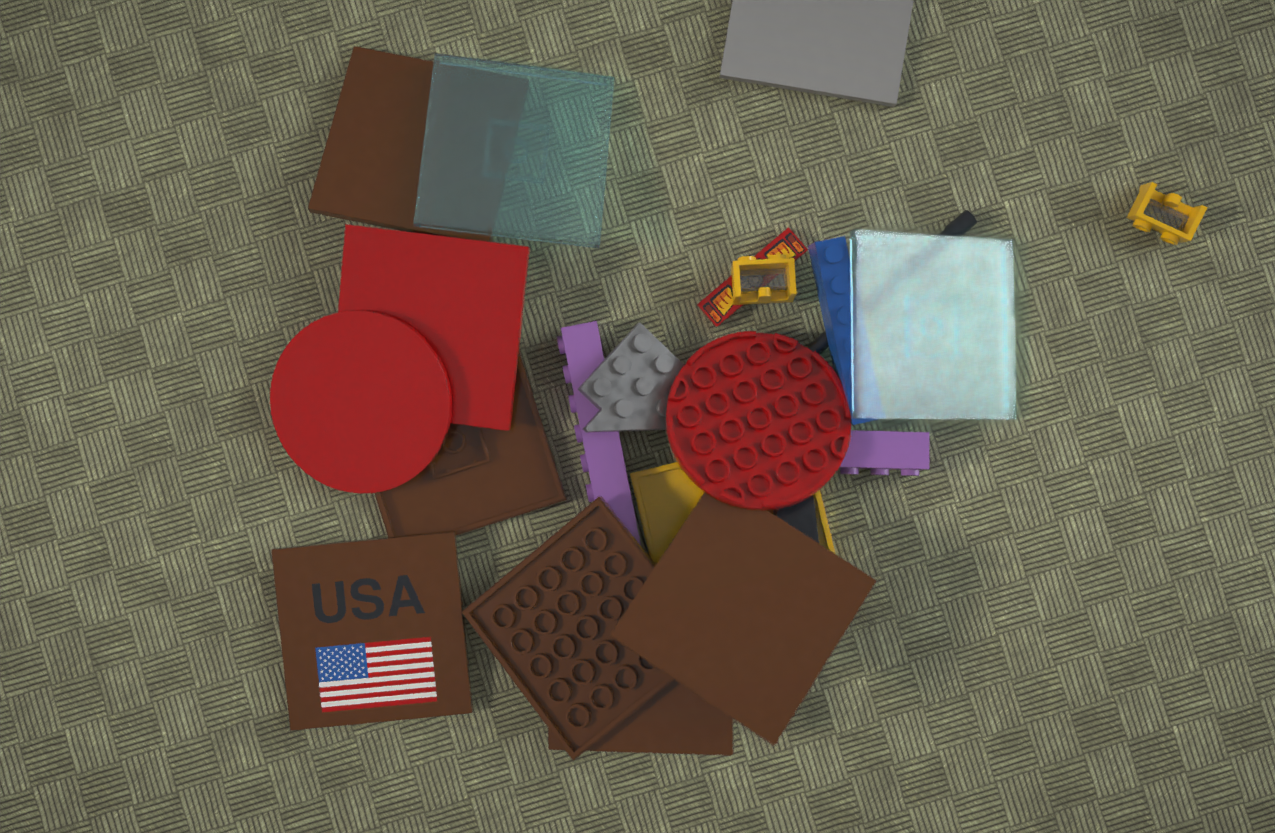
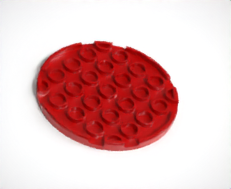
[270,310,452,494]
[666,331,851,510]

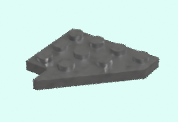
[577,322,684,432]

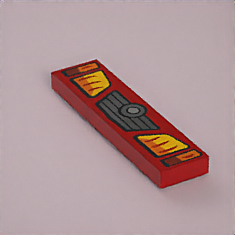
[697,227,808,328]

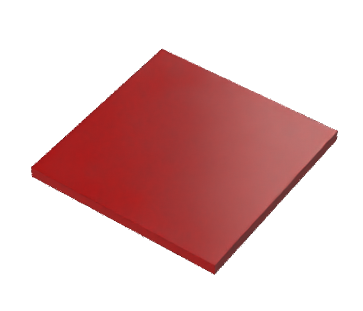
[338,224,530,431]

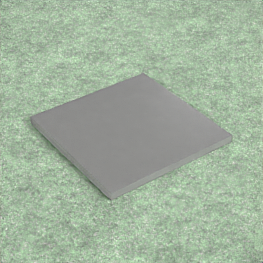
[719,0,914,107]

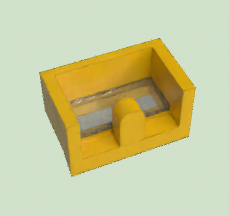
[1127,182,1208,245]
[731,254,797,305]

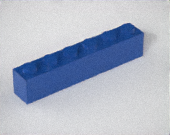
[808,236,883,425]

